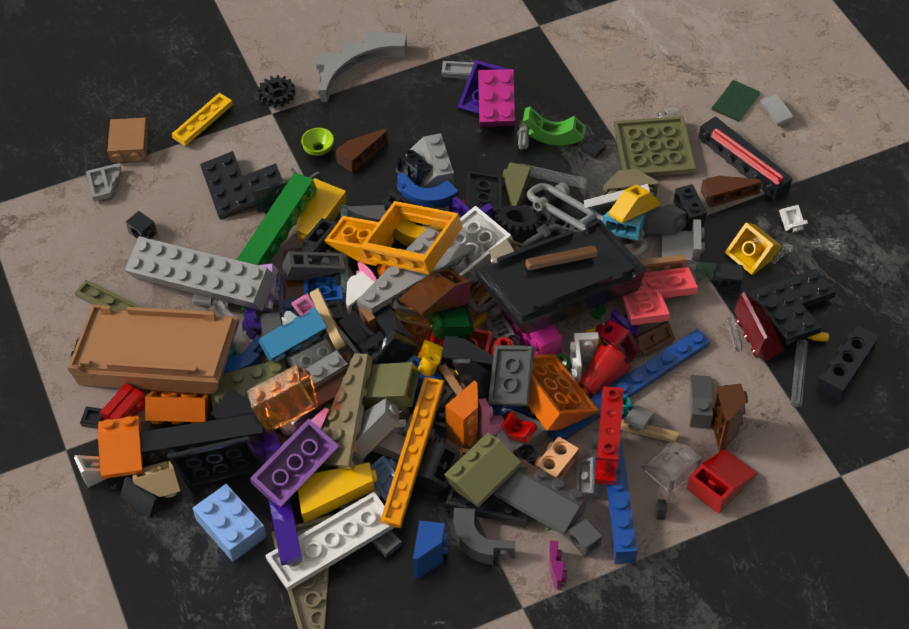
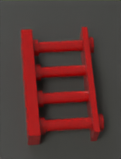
[594,386,624,485]

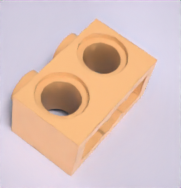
[534,436,579,480]

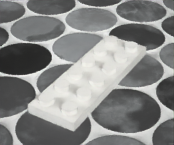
[265,492,395,591]

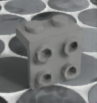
[662,220,705,263]

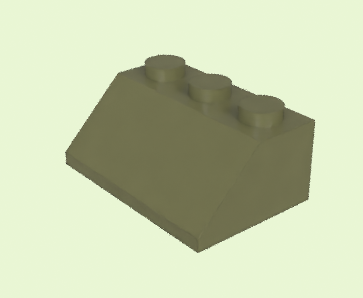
[444,433,522,507]

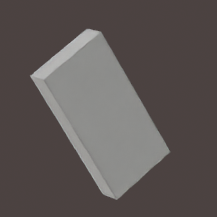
[441,61,474,79]

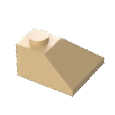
[132,460,180,498]

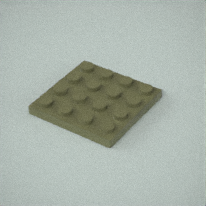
[613,116,696,177]

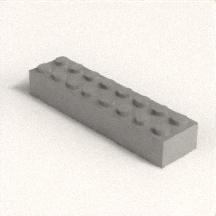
[125,236,276,311]

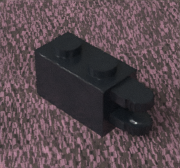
[302,218,338,253]

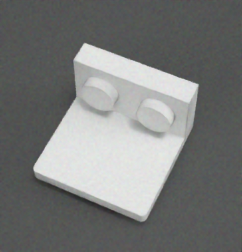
[569,332,599,384]

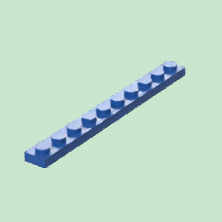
[548,328,710,441]

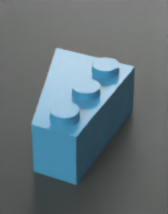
[258,307,326,362]

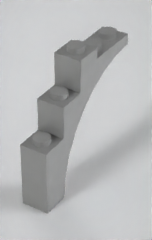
[316,31,407,102]

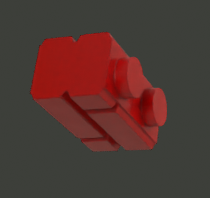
[100,383,145,421]

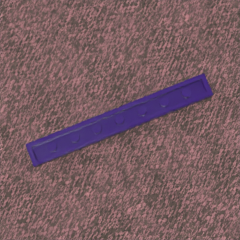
[262,430,303,566]

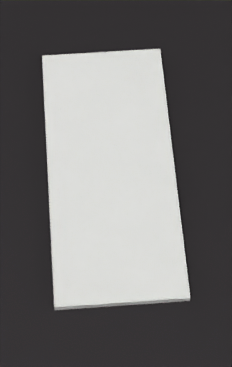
[584,184,650,208]

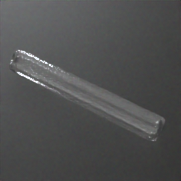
[520,163,587,188]
[791,340,808,407]

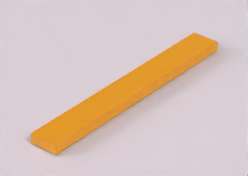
[380,377,444,528]

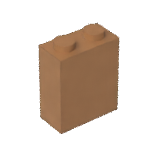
[107,118,148,163]

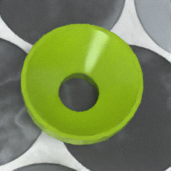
[301,128,334,156]

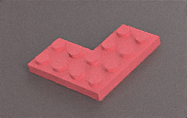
[620,267,698,325]

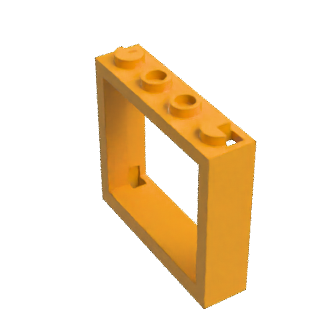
[360,201,463,274]

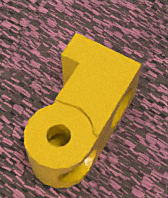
[418,340,443,377]

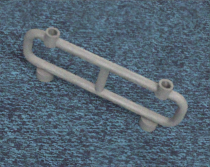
[527,183,648,258]

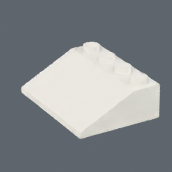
[446,206,513,285]

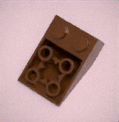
[399,268,471,316]

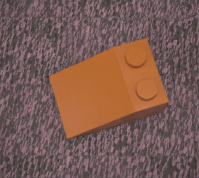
[98,416,143,479]

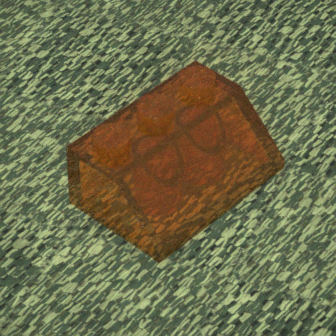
[247,365,318,432]

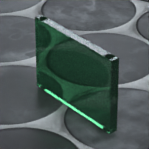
[712,80,760,122]

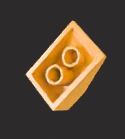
[324,216,395,266]

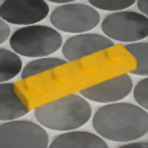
[172,93,233,146]

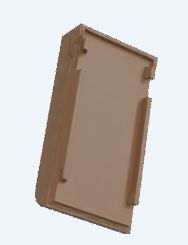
[68,304,240,394]

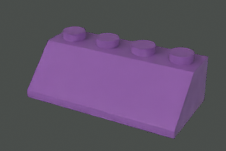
[250,419,339,507]

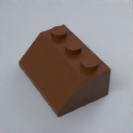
[711,384,748,452]

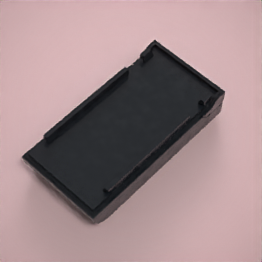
[476,219,646,334]

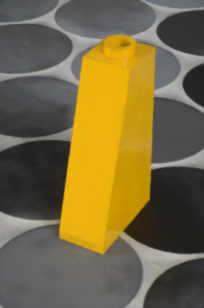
[296,178,347,245]
[298,462,378,522]

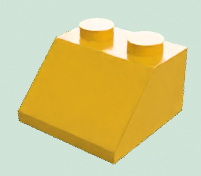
[724,222,782,275]

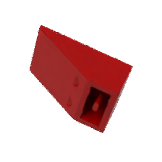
[686,449,758,514]

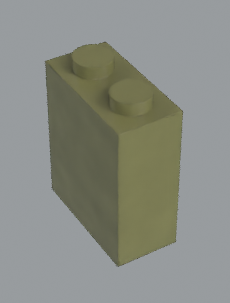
[363,362,420,409]

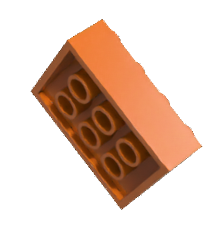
[529,354,599,431]

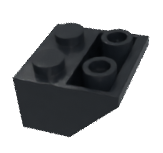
[415,441,461,494]

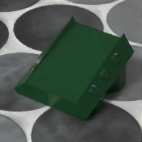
[431,306,475,340]

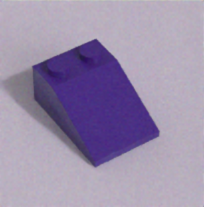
[458,60,507,114]

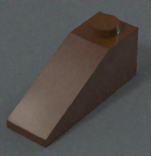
[336,129,388,173]
[701,175,762,208]

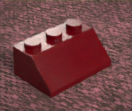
[734,292,785,362]

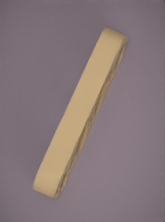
[310,288,346,350]

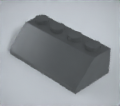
[492,457,589,535]

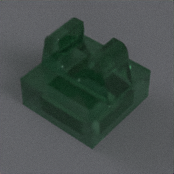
[696,262,716,281]

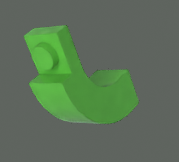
[523,106,585,146]

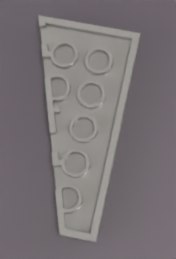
[357,227,474,313]

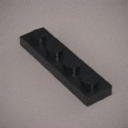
[445,488,529,528]

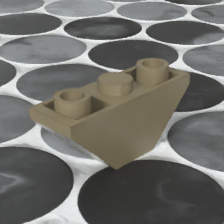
[603,169,658,196]

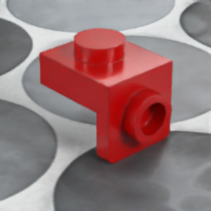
[501,412,538,443]

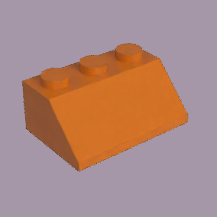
[446,380,478,449]
[145,390,212,424]

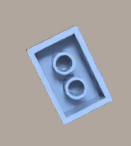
[193,484,266,562]

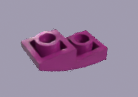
[549,540,568,590]

